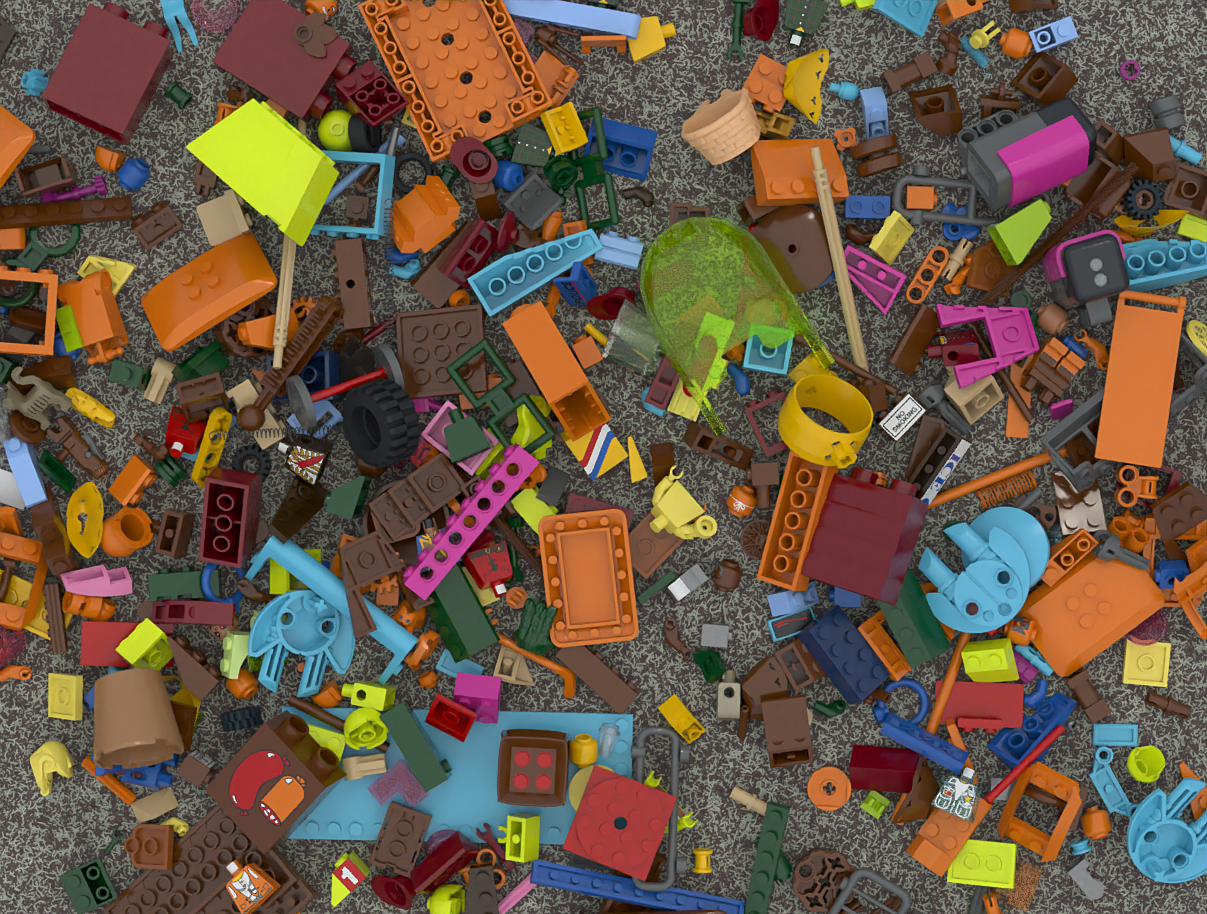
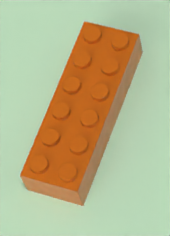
[756,450,839,591]

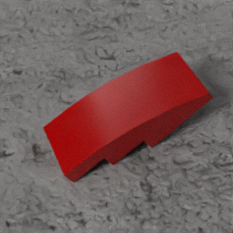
[80,621,174,667]

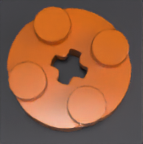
[404,630,441,671]
[807,766,851,811]

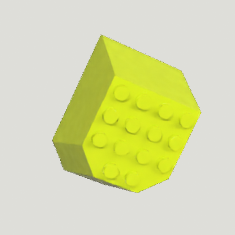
[186,98,340,247]

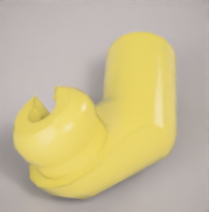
[161,817,189,837]

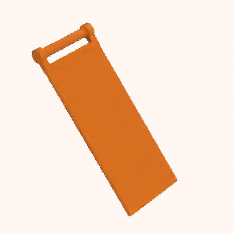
[1094,290,1186,468]

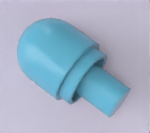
[828,81,859,101]

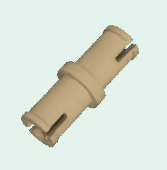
[939,238,974,282]
[729,785,767,816]

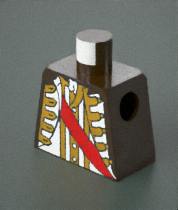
[278,434,334,487]

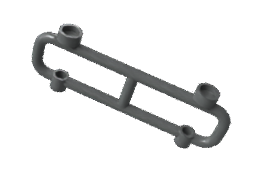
[892,166,1052,226]
[631,726,689,892]

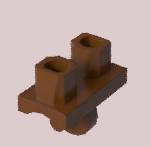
[978,82,1021,117]

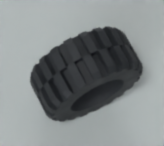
[341,378,421,468]

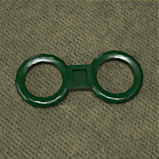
[0,224,81,309]

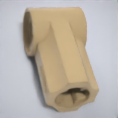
[143,357,176,404]
[341,753,387,780]

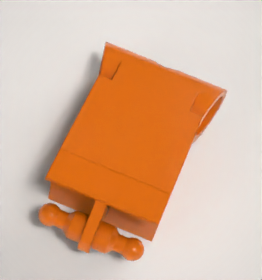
[57,268,129,365]

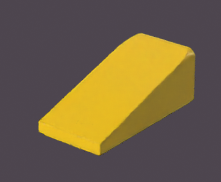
[628,436,648,483]

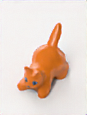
[391,598,427,634]

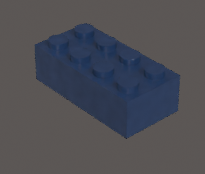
[797,605,891,705]

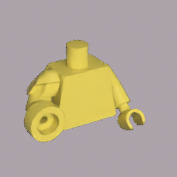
[650,465,717,540]

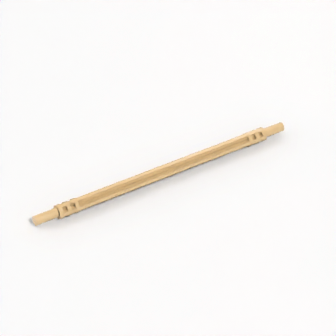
[273,118,308,369]
[810,146,869,382]

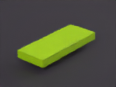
[56,305,84,352]

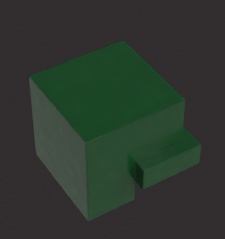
[171,340,230,383]

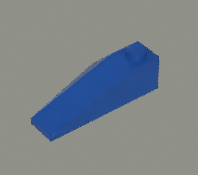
[987,692,1076,770]

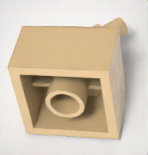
[942,362,1004,425]

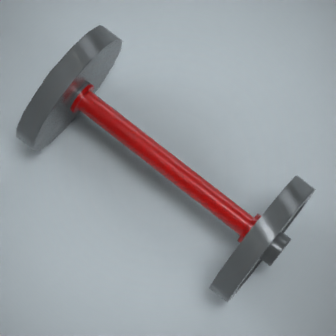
[286,343,405,430]

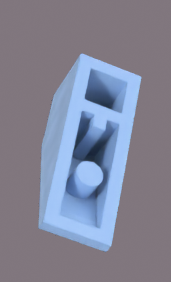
[3,437,48,508]

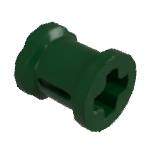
[164,81,193,110]
[440,165,460,193]

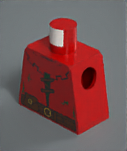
[165,405,209,458]
[463,542,513,598]

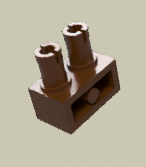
[745,462,779,508]

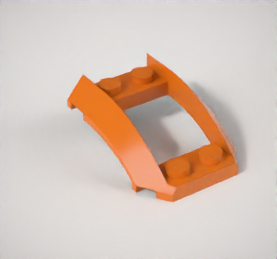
[1142,513,1207,608]
[0,532,48,631]
[1174,561,1207,641]
[857,583,955,682]
[997,762,1083,862]

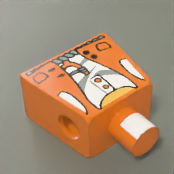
[226,860,281,914]

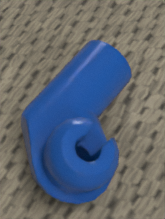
[384,247,418,264]
[726,364,750,395]
[1023,679,1049,708]

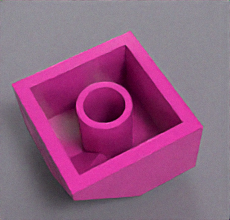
[453,672,501,724]

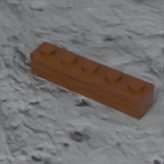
[43,583,69,654]

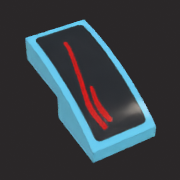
[766,606,815,642]

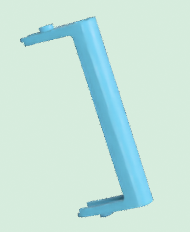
[245,535,419,685]

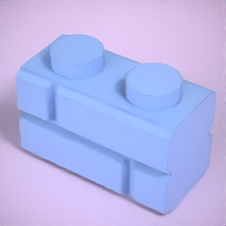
[594,230,644,271]

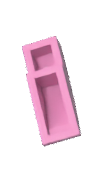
[60,564,133,597]

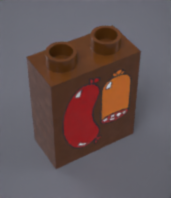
[205,710,347,855]

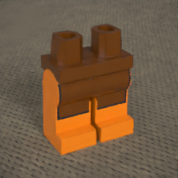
[1020,337,1086,405]

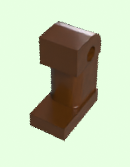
[880,51,938,97]
[1061,667,1112,724]

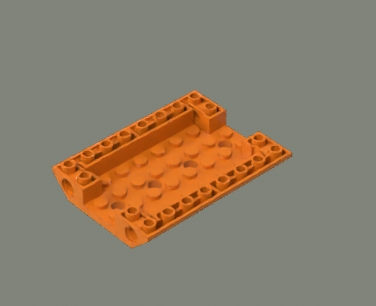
[358,0,553,162]

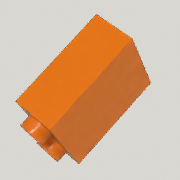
[502,300,611,442]

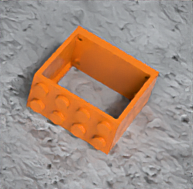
[0,266,58,357]

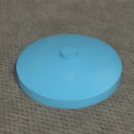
[961,507,1050,588]

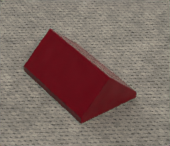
[439,216,499,289]
[849,744,920,794]
[410,830,481,894]

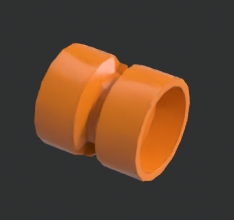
[62,591,103,619]

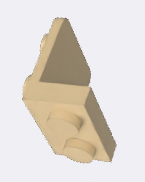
[196,189,253,247]

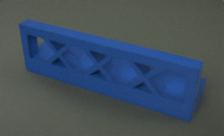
[880,712,969,775]

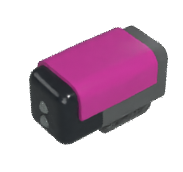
[957,97,1097,211]
[1042,230,1130,329]

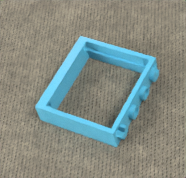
[309,150,396,240]

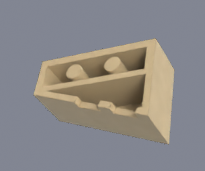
[226,379,287,450]

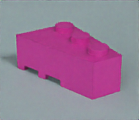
[844,243,907,315]

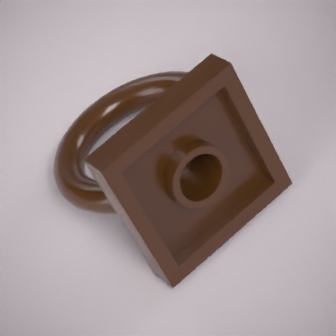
[1024,777,1089,831]

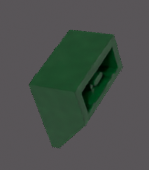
[59,857,119,914]

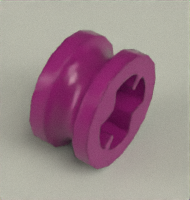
[1119,60,1141,81]

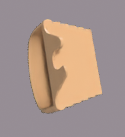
[681,88,761,165]

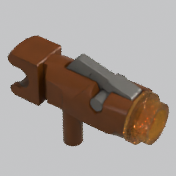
[47,416,110,480]

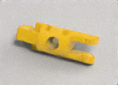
[65,388,116,428]

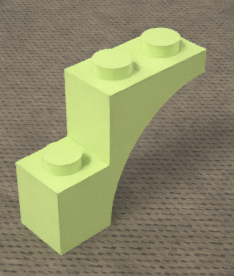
[220,610,287,679]

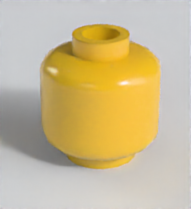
[569,734,598,768]

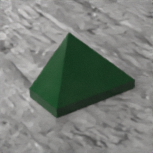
[37,449,77,494]

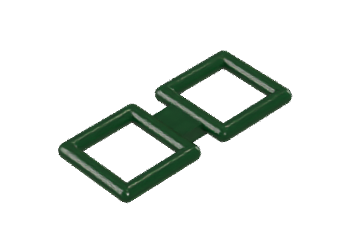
[569,107,620,231]
[446,339,556,454]

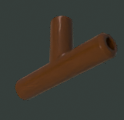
[737,703,749,739]

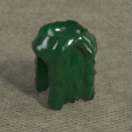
[514,596,558,655]

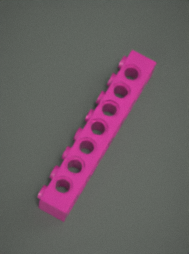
[403,443,539,600]

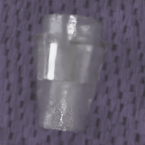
[598,723,620,757]

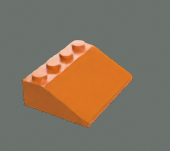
[750,139,849,206]

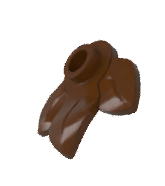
[293,12,338,57]

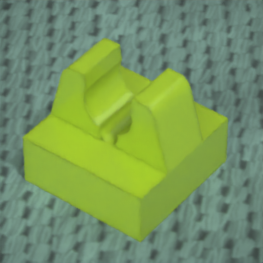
[860,790,890,819]

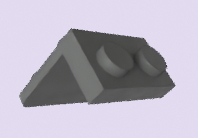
[501,171,562,231]

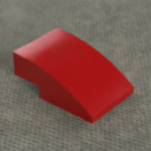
[425,693,478,743]

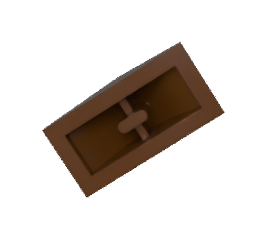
[650,443,676,487]

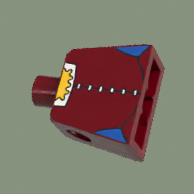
[927,327,980,367]

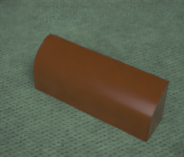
[410,218,472,309]

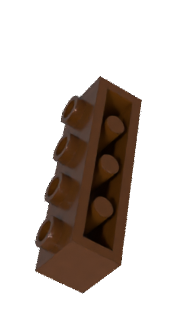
[555,645,638,715]

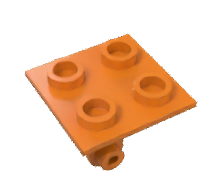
[534,50,580,109]

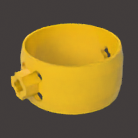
[777,374,873,468]

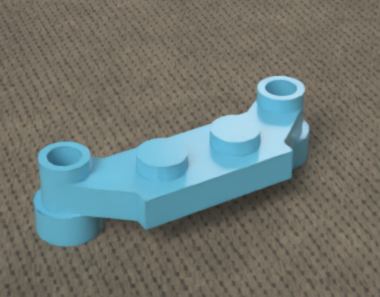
[1088,746,1139,819]

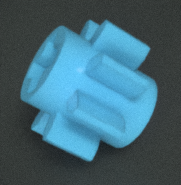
[21,68,49,96]

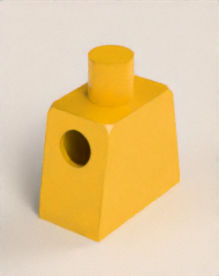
[626,16,676,64]

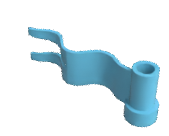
[160,0,199,53]

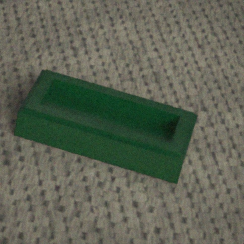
[636,570,676,604]

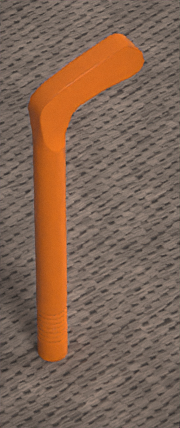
[496,632,576,698]

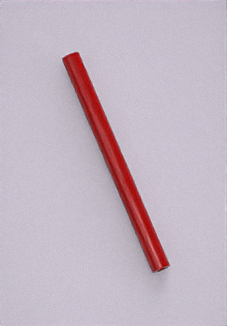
[984,724,1065,804]

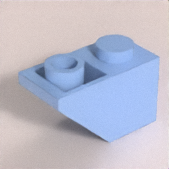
[1028,16,1078,53]
[860,86,889,140]
[767,581,820,617]

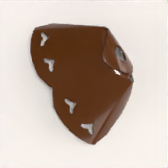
[740,656,789,721]
[891,753,940,824]

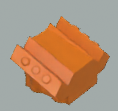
[388,175,460,254]

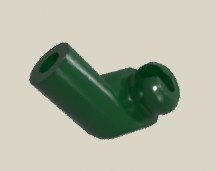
[812,699,846,718]

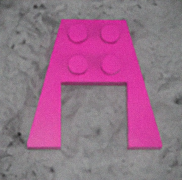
[935,304,1040,390]

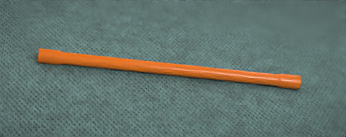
[927,446,1068,510]
[891,631,973,826]

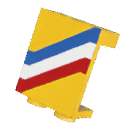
[560,423,629,481]

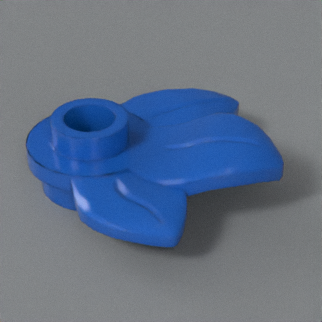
[941,202,981,241]

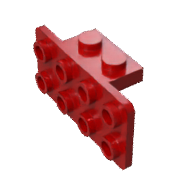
[934,680,1024,733]

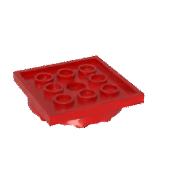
[562,765,677,881]

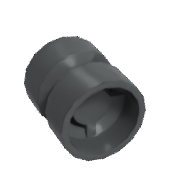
[1149,94,1186,130]

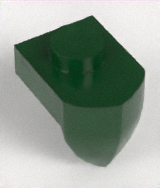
[693,650,727,684]

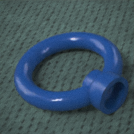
[201,562,246,612]
[871,677,929,726]

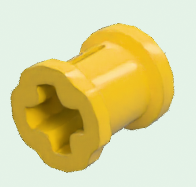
[693,848,713,873]

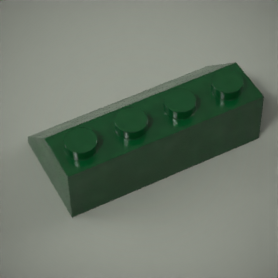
[324,474,373,520]
[425,562,500,663]
[876,568,952,669]

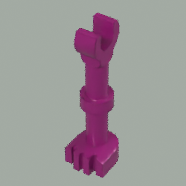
[41,174,108,203]

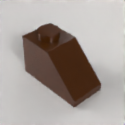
[469,180,503,221]

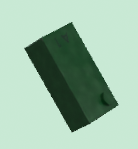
[380,699,452,793]

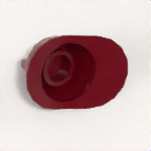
[743,0,779,42]
[450,136,498,184]
[587,286,638,320]
[371,874,416,910]

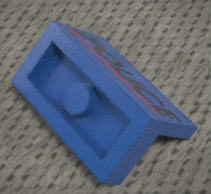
[553,262,598,306]

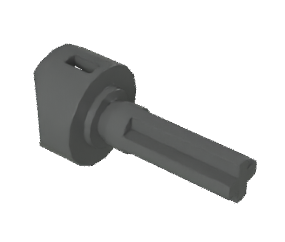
[918,380,972,436]
[1091,530,1150,570]

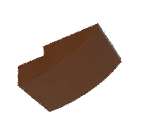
[1161,162,1207,221]

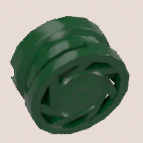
[483,135,514,158]
[543,155,579,190]
[154,454,188,488]

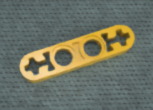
[191,407,232,487]

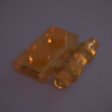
[993,861,1043,911]

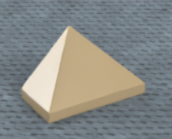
[131,787,179,824]

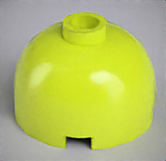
[318,110,353,152]
[344,707,389,750]
[427,884,466,914]

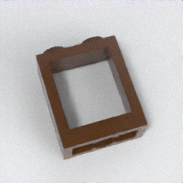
[175,372,231,424]

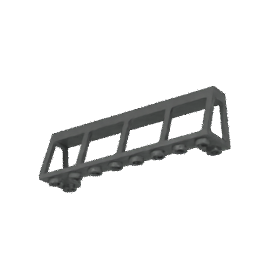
[1040,332,1207,492]

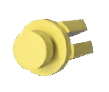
[969,20,1001,49]

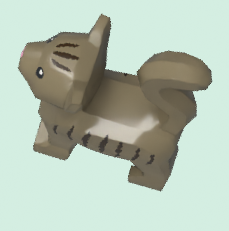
[2,366,72,431]

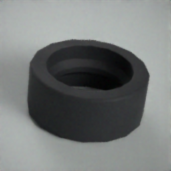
[348,115,381,154]
[393,152,433,194]

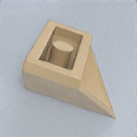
[493,645,535,686]

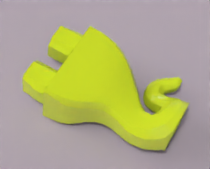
[510,395,552,460]

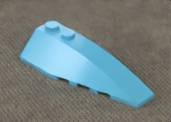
[467,229,603,318]
[1115,239,1207,298]

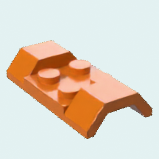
[906,780,993,877]

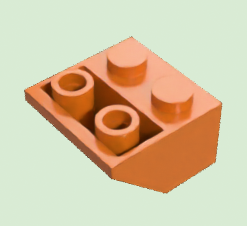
[108,454,158,506]

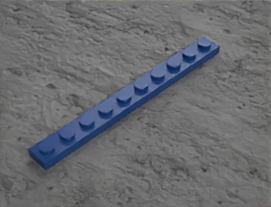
[530,860,745,914]

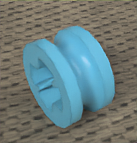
[1069,838,1091,855]

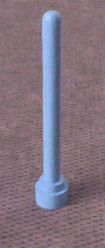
[324,131,406,205]

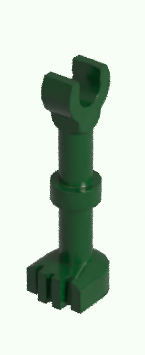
[727,0,751,60]
[503,518,525,582]

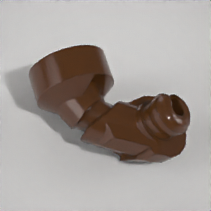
[935,30,960,76]

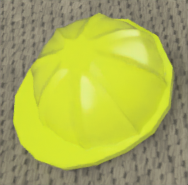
[1126,745,1165,783]

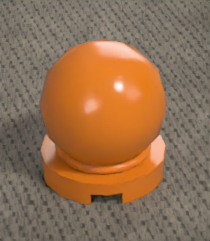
[98,506,153,558]

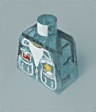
[931,767,982,823]

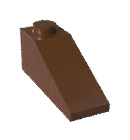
[11,355,77,395]
[682,420,755,471]

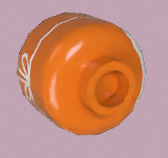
[726,484,757,518]

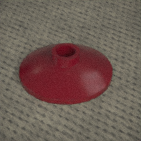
[496,211,519,254]

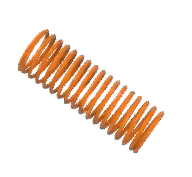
[976,470,1037,509]

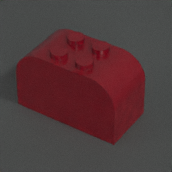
[198,467,262,568]

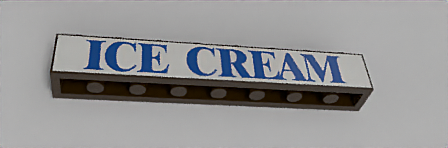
[908,426,972,505]

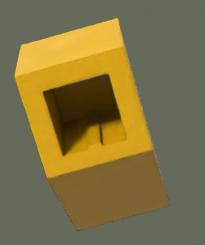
[658,694,706,744]

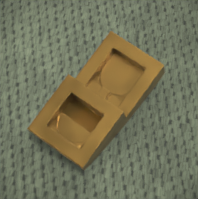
[754,109,795,139]

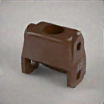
[1062,152,1132,221]
[15,153,78,198]

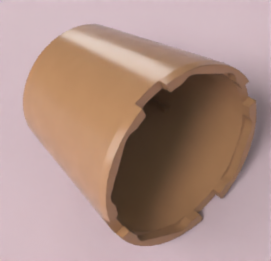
[93,668,184,769]

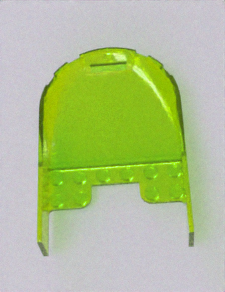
[640,217,835,436]

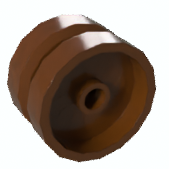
[849,134,905,179]

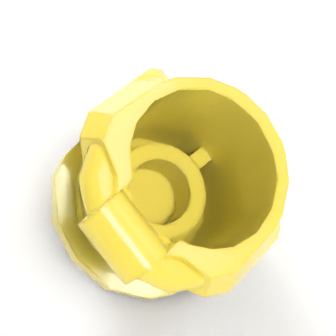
[30,741,75,796]

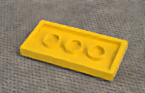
[0,568,74,640]

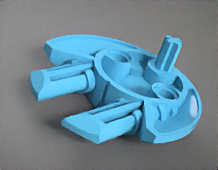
[919,522,1031,633]
[248,589,355,697]
[1126,778,1207,883]

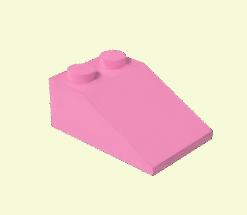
[421,400,499,476]

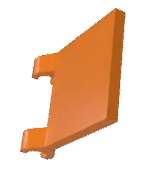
[581,35,626,54]

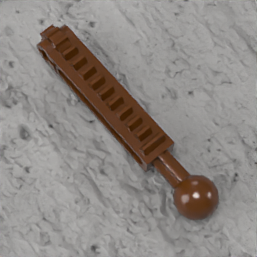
[237,295,344,431]

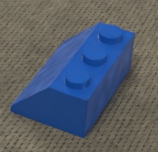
[584,118,658,181]

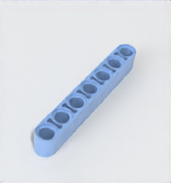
[503,0,641,39]

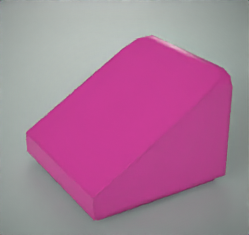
[1048,399,1073,421]

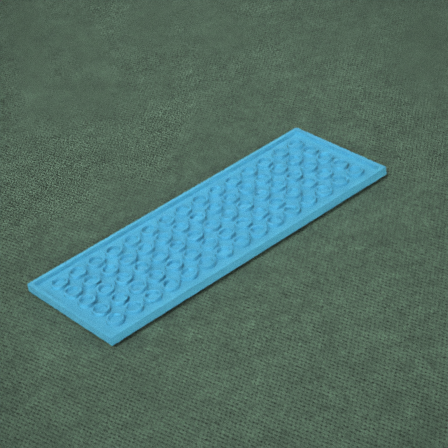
[282,706,633,844]

